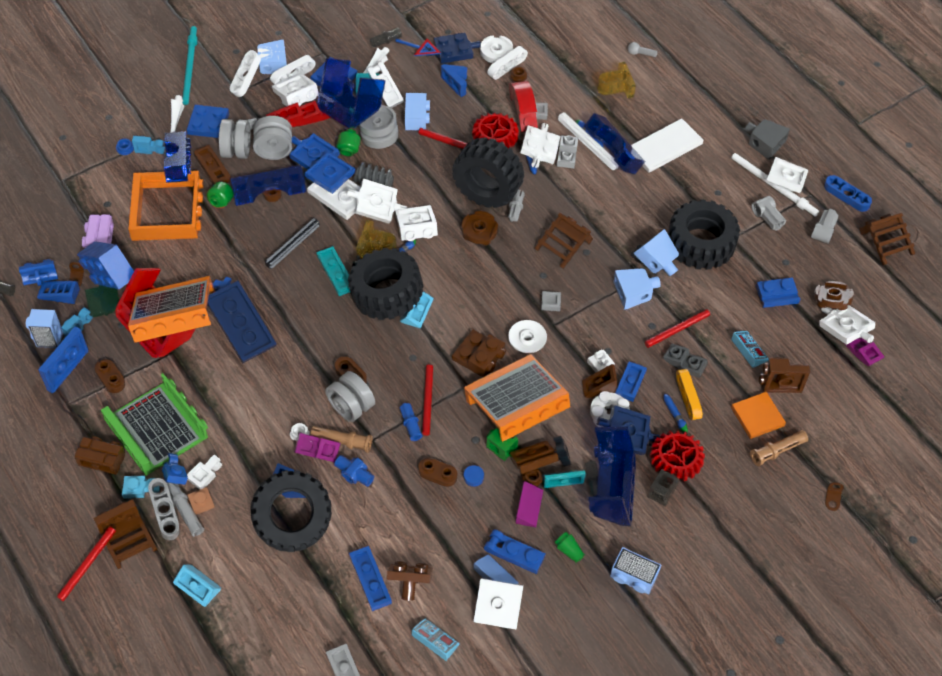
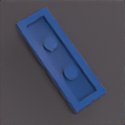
[349,546,392,611]

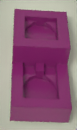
[844,338,884,366]
[294,433,340,463]

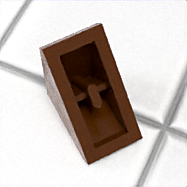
[582,364,617,398]

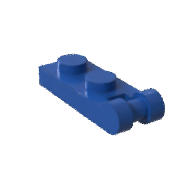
[484,530,546,574]

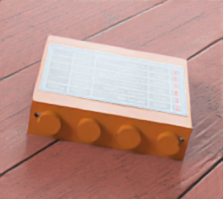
[128,276,215,343]
[464,354,570,442]

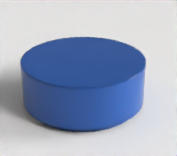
[464,465,484,487]

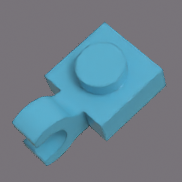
[122,476,160,498]

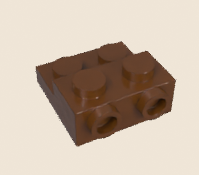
[452,329,506,377]
[759,357,810,393]

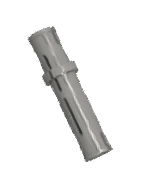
[167,483,204,537]

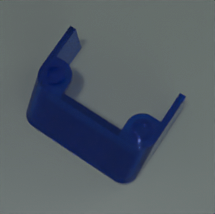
[318,58,386,128]
[589,427,636,526]

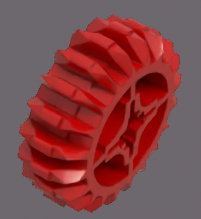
[472,112,519,148]
[650,430,705,482]

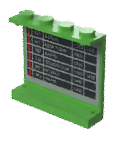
[101,374,208,476]

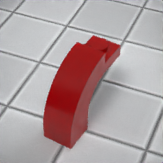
[508,81,538,133]

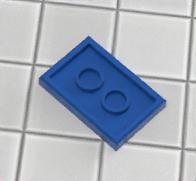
[38,326,89,393]

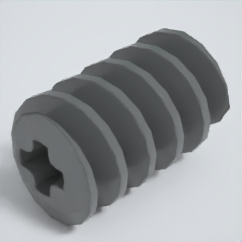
[354,162,394,187]

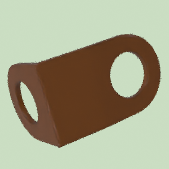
[69,262,84,287]
[825,482,844,511]

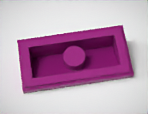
[516,482,543,528]

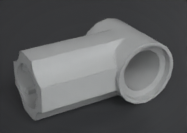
[752,196,786,231]
[811,209,839,244]

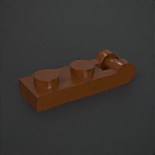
[193,145,232,185]

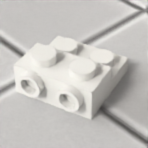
[272,73,319,106]
[395,205,438,241]

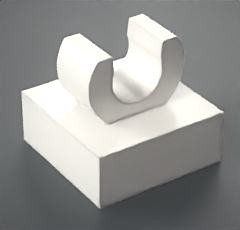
[587,349,615,373]

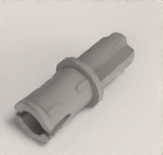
[508,190,525,222]

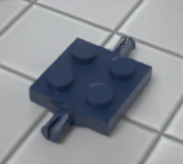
[426,33,481,64]
[596,405,660,455]

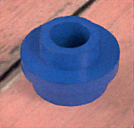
[116,139,134,155]

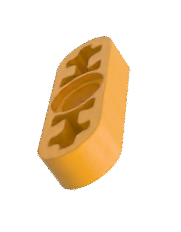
[676,369,702,420]

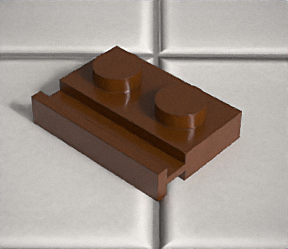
[510,440,559,474]

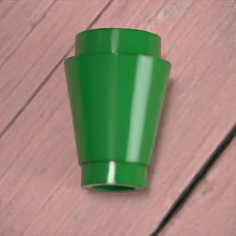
[555,532,585,563]

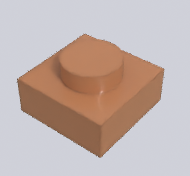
[187,487,215,515]

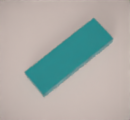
[316,246,351,296]

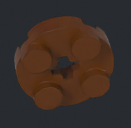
[462,211,498,245]
[815,281,854,310]

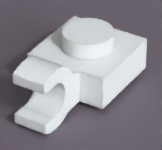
[187,455,222,490]

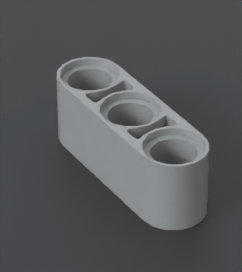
[148,478,180,540]

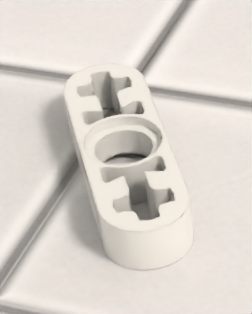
[487,46,528,80]
[230,50,261,97]
[270,55,315,85]

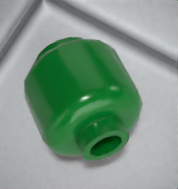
[337,129,361,157]
[207,182,234,208]

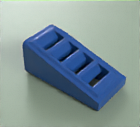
[37,281,80,304]

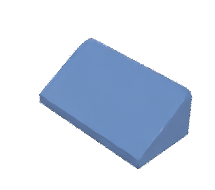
[473,554,518,584]

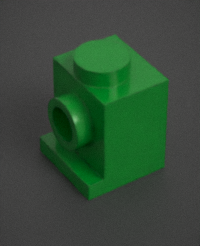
[486,427,518,461]

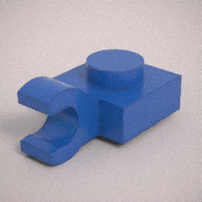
[162,453,188,485]

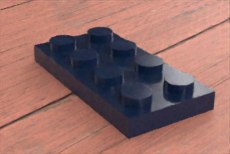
[207,281,277,364]

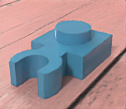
[132,136,165,154]
[61,307,93,338]

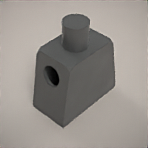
[745,119,790,160]

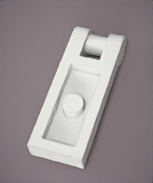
[367,61,404,108]

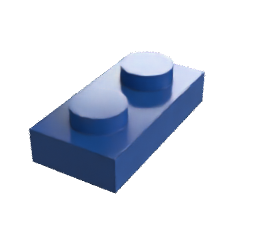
[615,361,647,402]

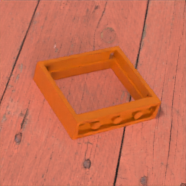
[128,171,204,241]

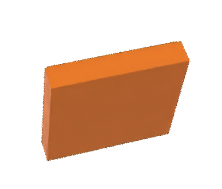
[731,392,786,439]

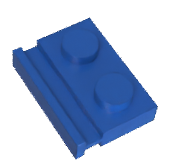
[756,277,800,308]

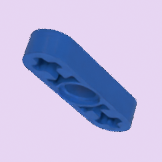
[824,175,872,212]

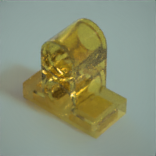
[597,62,636,98]
[356,220,397,259]

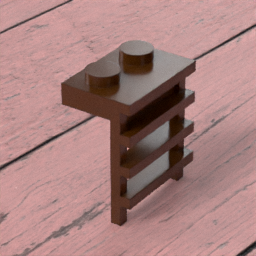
[534,213,593,269]
[859,213,915,265]
[93,499,157,569]

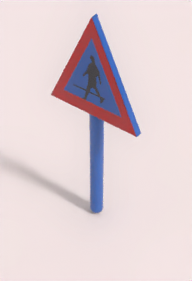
[395,38,441,56]

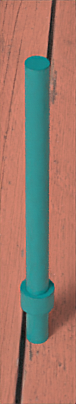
[182,26,198,105]

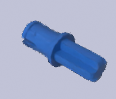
[400,403,423,441]

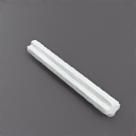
[558,112,619,170]

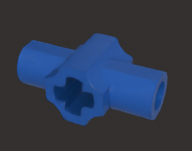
[334,455,375,487]

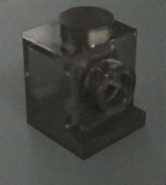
[648,469,680,507]

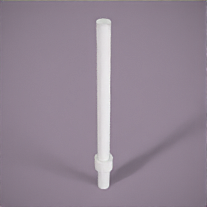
[732,153,819,216]

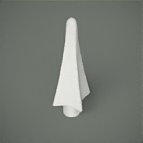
[363,47,389,73]
[170,95,185,136]

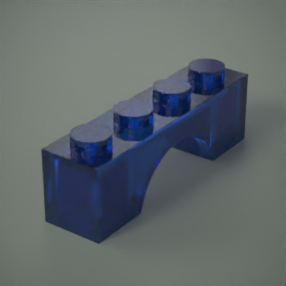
[584,113,646,175]
[164,131,191,183]
[230,165,306,206]

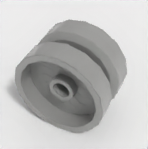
[358,105,398,149]
[253,116,292,160]
[219,119,251,159]
[325,371,375,423]

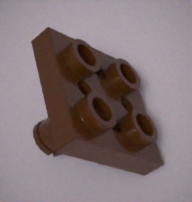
[386,561,433,601]

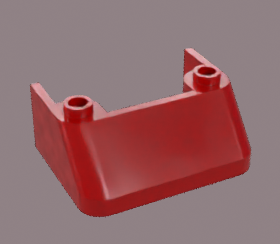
[115,268,196,358]

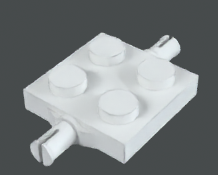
[520,123,561,168]
[346,179,407,224]
[820,305,875,345]

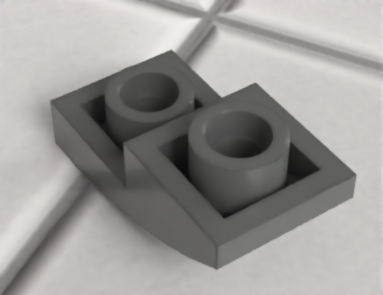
[663,344,708,378]

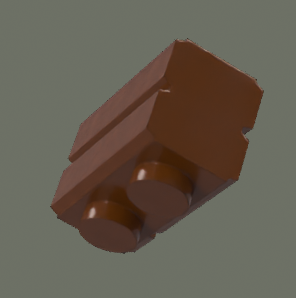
[75,436,125,475]

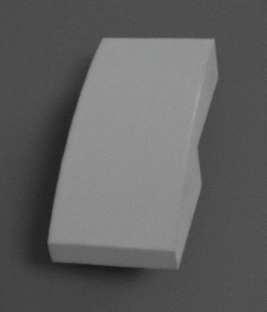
[557,135,578,169]

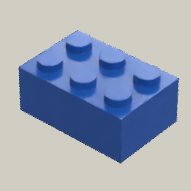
[77,241,134,289]

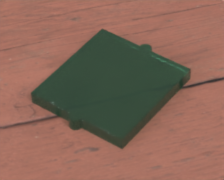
[85,285,120,318]

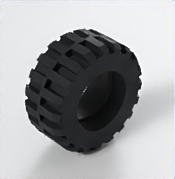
[452,138,524,208]
[668,199,740,270]
[348,248,424,320]
[251,470,332,552]

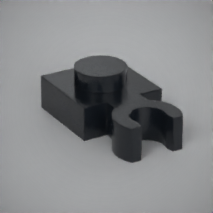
[553,436,572,467]

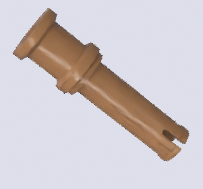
[310,426,373,453]
[750,430,808,467]

